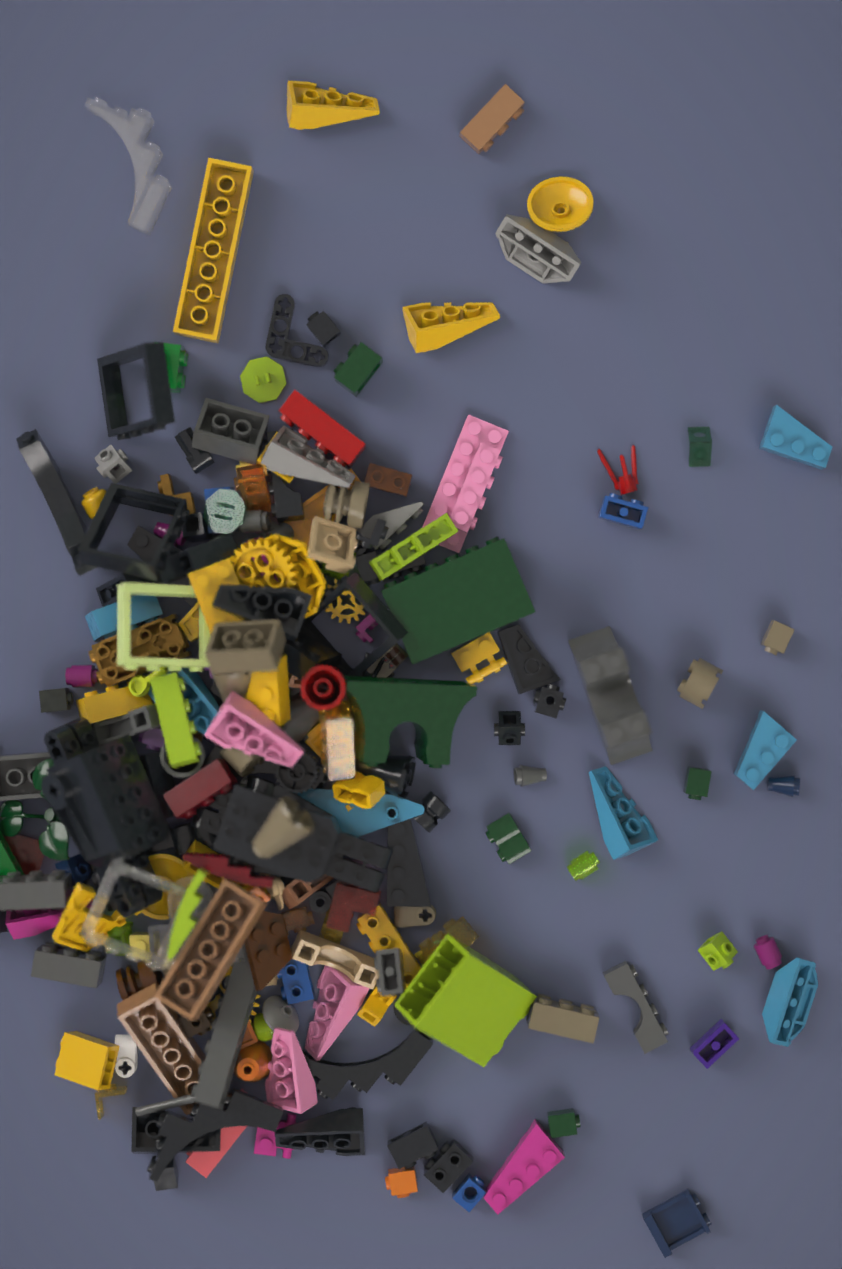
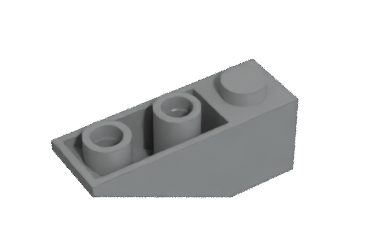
[358,502,424,550]

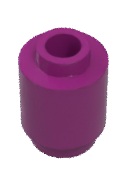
[65,665,99,687]
[753,935,782,970]

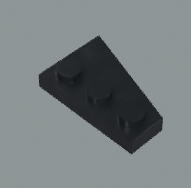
[497,625,560,694]

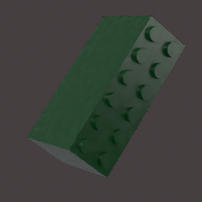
[381,536,536,664]

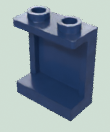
[642,1189,712,1258]

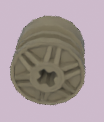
[323,481,370,529]

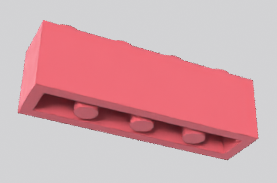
[186,1089,248,1178]

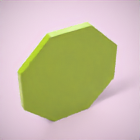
[240,356,287,403]

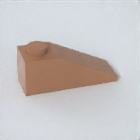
[282,874,334,909]

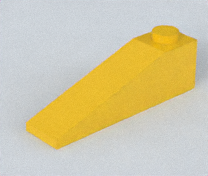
[287,80,380,130]
[402,303,500,353]

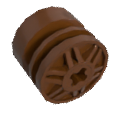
[116,957,164,1000]

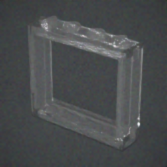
[80,859,188,969]

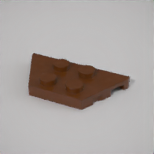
[244,911,292,990]

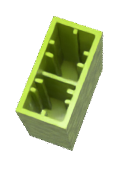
[394,934,537,1067]

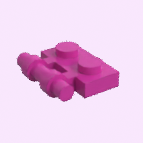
[254,1113,297,1159]

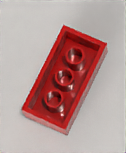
[278,390,366,468]

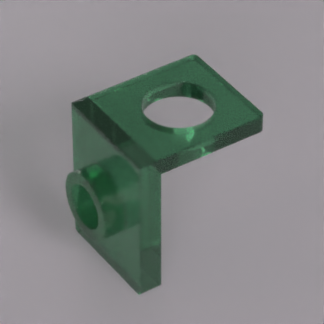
[687,427,712,467]

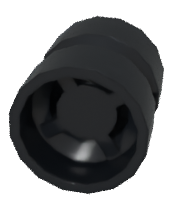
[414,791,451,833]

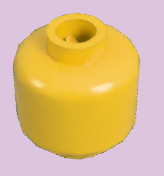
[81,487,107,519]

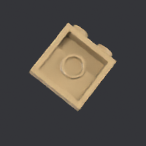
[307,516,358,574]

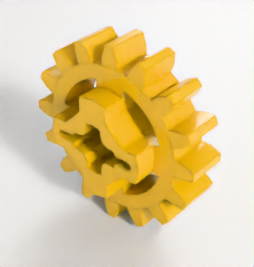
[323,576,366,624]

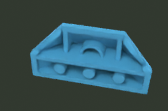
[762,958,818,1047]

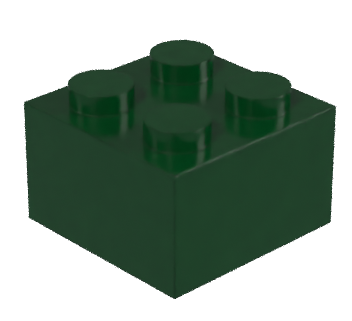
[333,342,383,397]

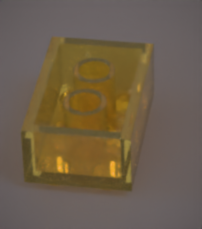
[318,700,355,781]

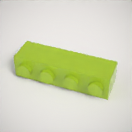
[150,672,202,768]

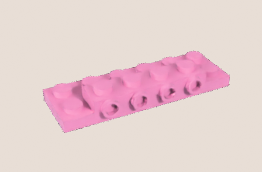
[422,415,509,553]

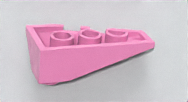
[265,1027,318,1114]

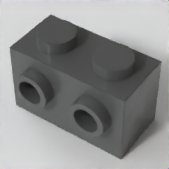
[374,948,406,997]

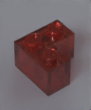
[326,881,382,932]

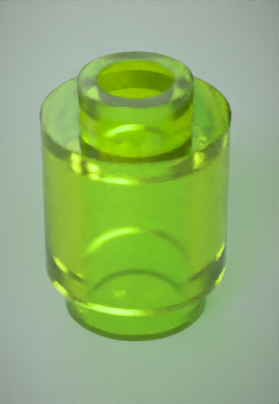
[566,851,600,881]

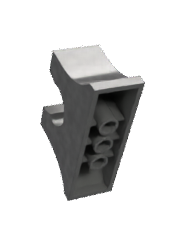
[568,626,653,765]

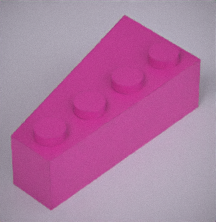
[483,1119,565,1214]

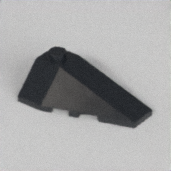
[131,1107,221,1154]
[275,1107,365,1156]

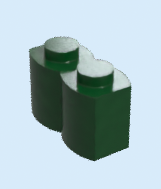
[485,812,532,864]

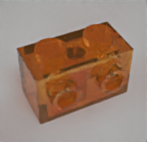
[234,464,272,512]

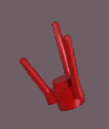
[597,445,639,495]

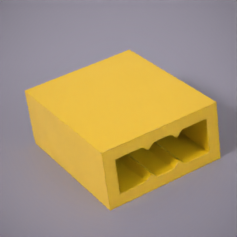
[54,1031,120,1090]

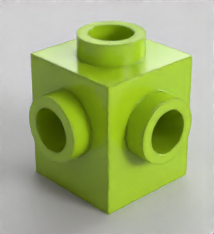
[698,931,738,971]

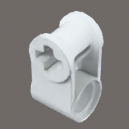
[115,1034,139,1078]

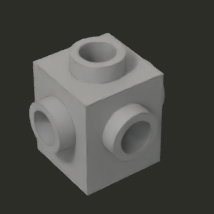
[94,445,132,484]

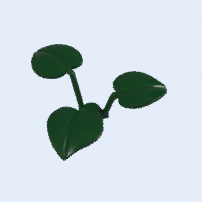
[0,758,69,860]

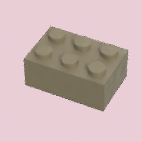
[205,620,286,674]
[527,994,600,1044]

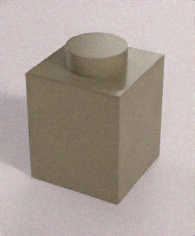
[761,620,795,655]

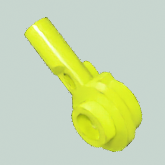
[128,667,168,697]

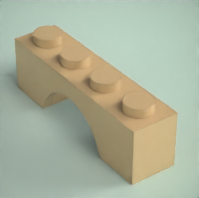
[291,929,379,990]

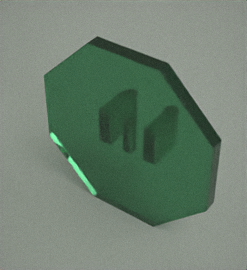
[203,488,247,535]

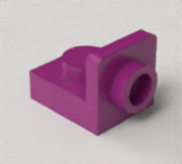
[355,614,378,643]

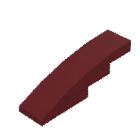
[183,852,275,888]

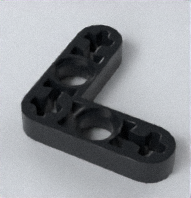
[266,294,329,367]

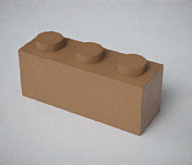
[460,84,525,154]

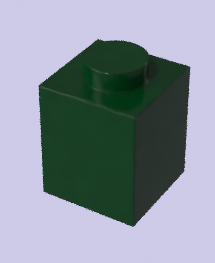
[683,766,712,800]
[547,1108,581,1138]

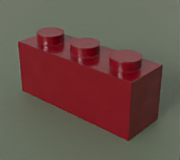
[163,759,238,819]

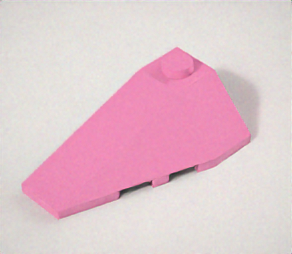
[204,691,304,768]
[305,965,370,1061]

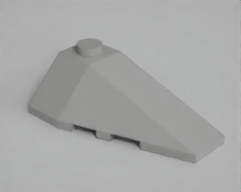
[261,425,355,488]

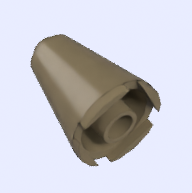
[210,669,252,703]
[253,796,315,858]

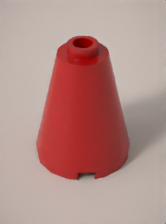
[300,665,346,711]

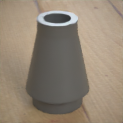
[514,765,547,787]

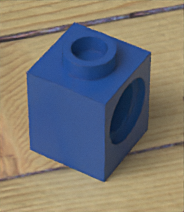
[452,1174,486,1213]

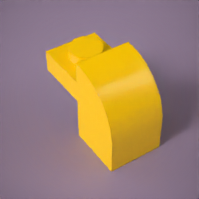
[357,983,397,1027]

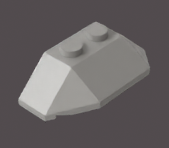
[496,214,581,283]

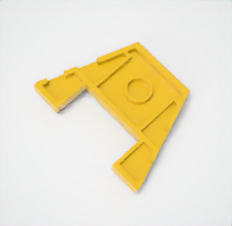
[52,883,142,952]

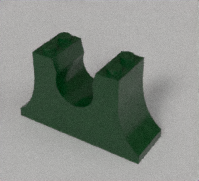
[342,675,477,768]

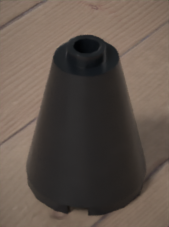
[353,755,416,799]

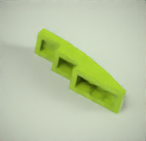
[369,513,458,581]
[167,867,209,960]

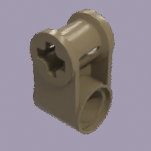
[394,905,436,927]

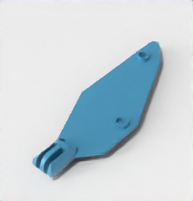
[294,788,425,837]

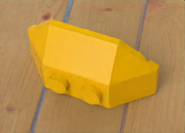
[263,533,327,619]

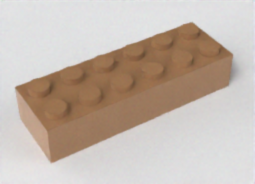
[154,879,268,1021]
[117,983,206,1116]

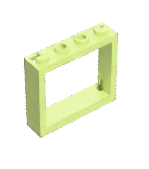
[117,582,210,672]

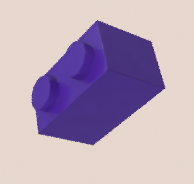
[689,1018,739,1069]

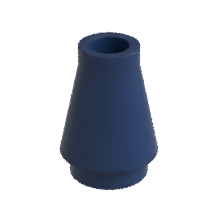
[768,775,800,797]

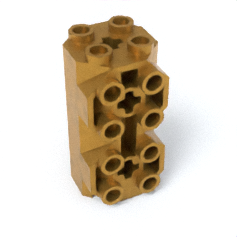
[88,614,192,687]

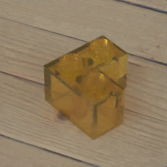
[414,916,479,966]

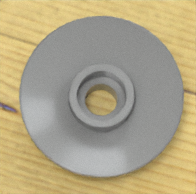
[262,995,299,1033]

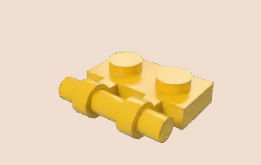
[451,632,507,684]

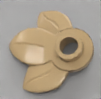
[260,873,284,911]

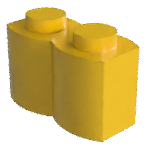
[332,770,385,809]

